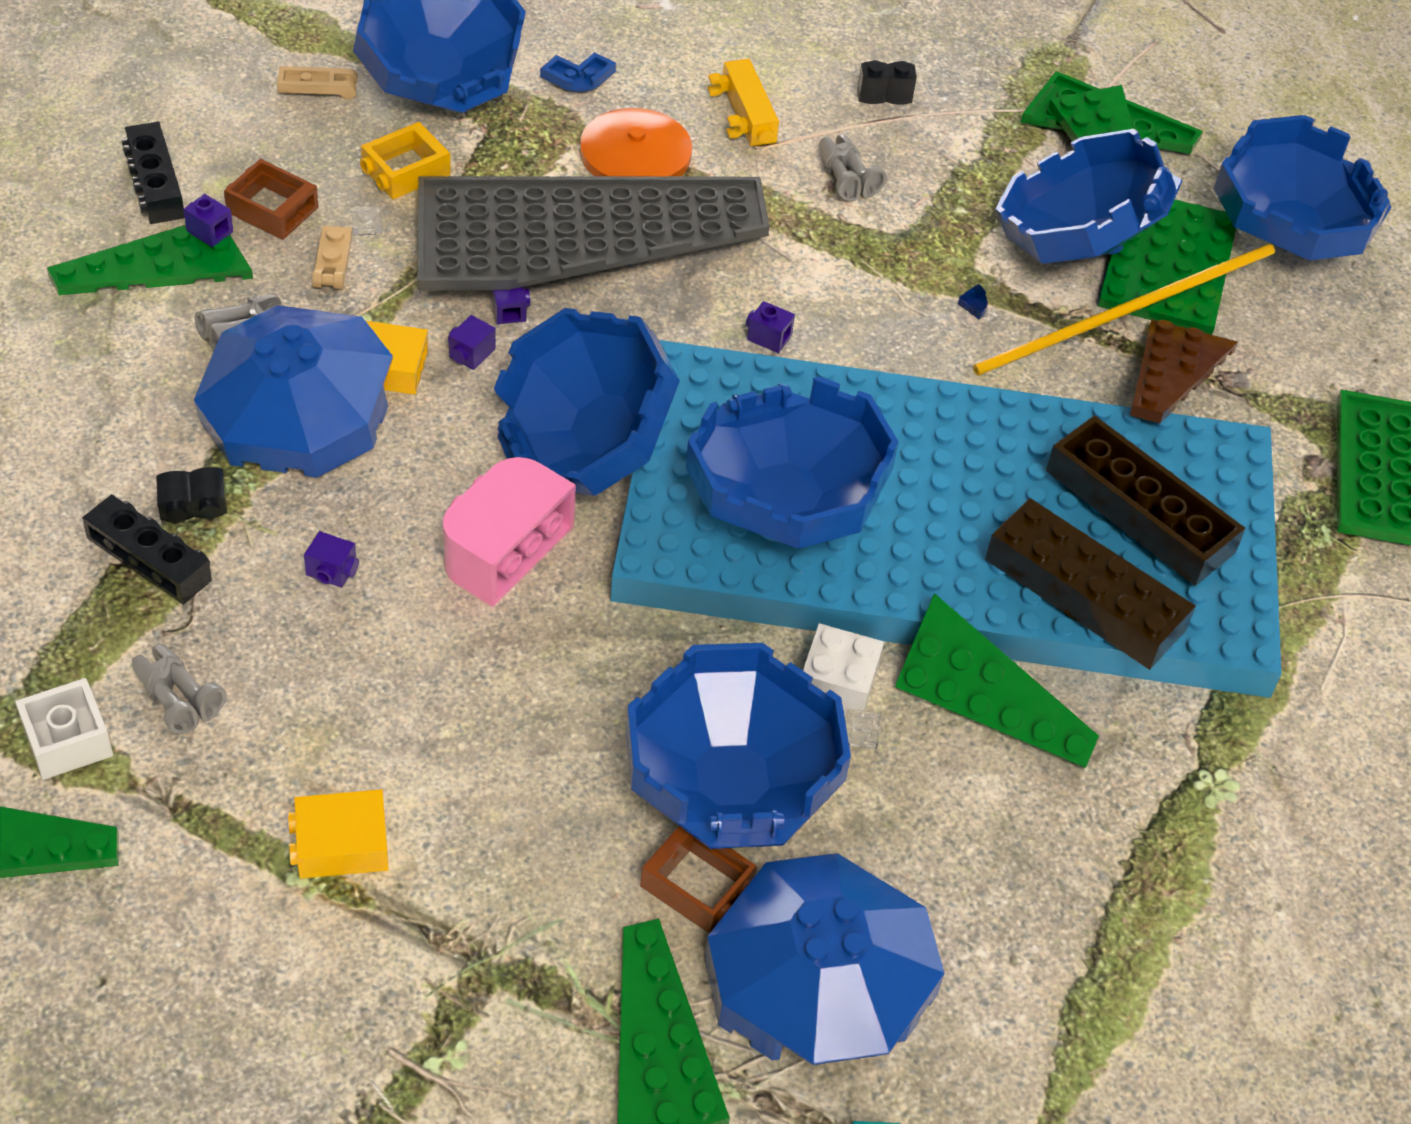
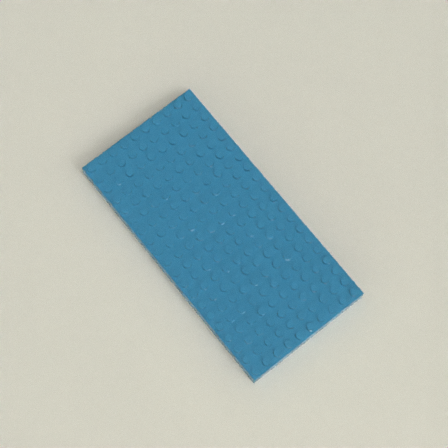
[610,340,1282,698]

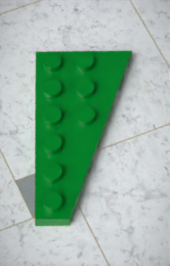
[1021,71,1203,154]
[1048,85,1133,142]
[47,225,253,295]
[895,593,1099,768]
[0,806,119,878]
[617,918,730,1124]

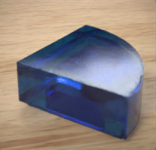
[958,284,988,320]

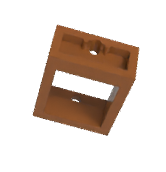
[224,158,319,240]
[640,826,757,934]

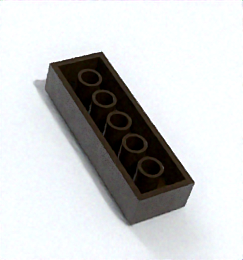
[1046,415,1246,586]
[985,498,1196,670]

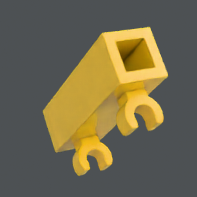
[707,58,779,146]

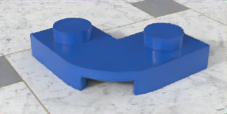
[540,52,616,92]

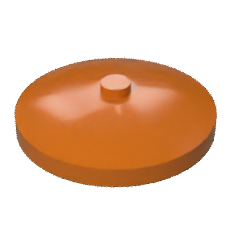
[580,108,692,176]

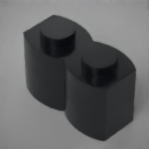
[857,60,917,105]
[156,467,228,523]

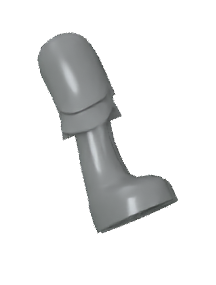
[819,134,887,201]
[194,294,285,352]
[132,643,227,734]

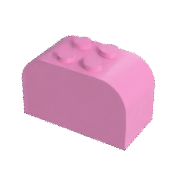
[443,457,576,607]

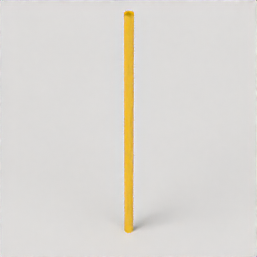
[973,243,1275,376]

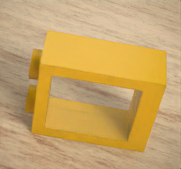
[360,122,451,200]

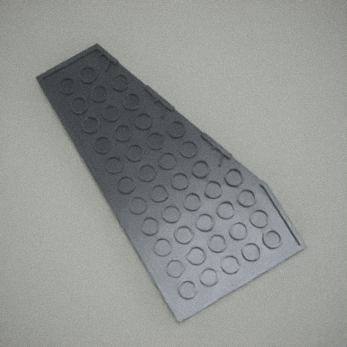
[418,176,770,291]

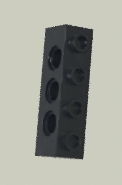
[121,121,184,224]
[82,494,212,605]

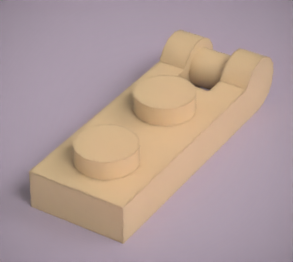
[277,66,358,99]
[312,225,353,290]

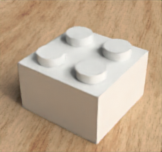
[803,623,884,718]
[15,678,113,780]

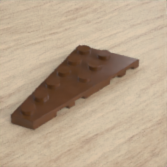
[1130,319,1238,423]

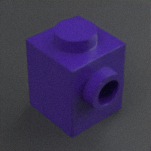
[183,194,234,247]
[491,287,531,325]
[746,301,795,354]
[448,315,496,370]
[304,531,359,588]

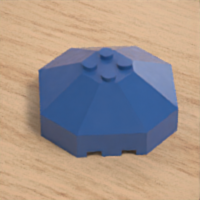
[353,0,526,113]
[1214,115,1392,260]
[995,129,1182,264]
[194,305,393,477]
[494,308,680,496]
[686,376,899,549]
[626,642,851,849]
[704,853,945,1065]

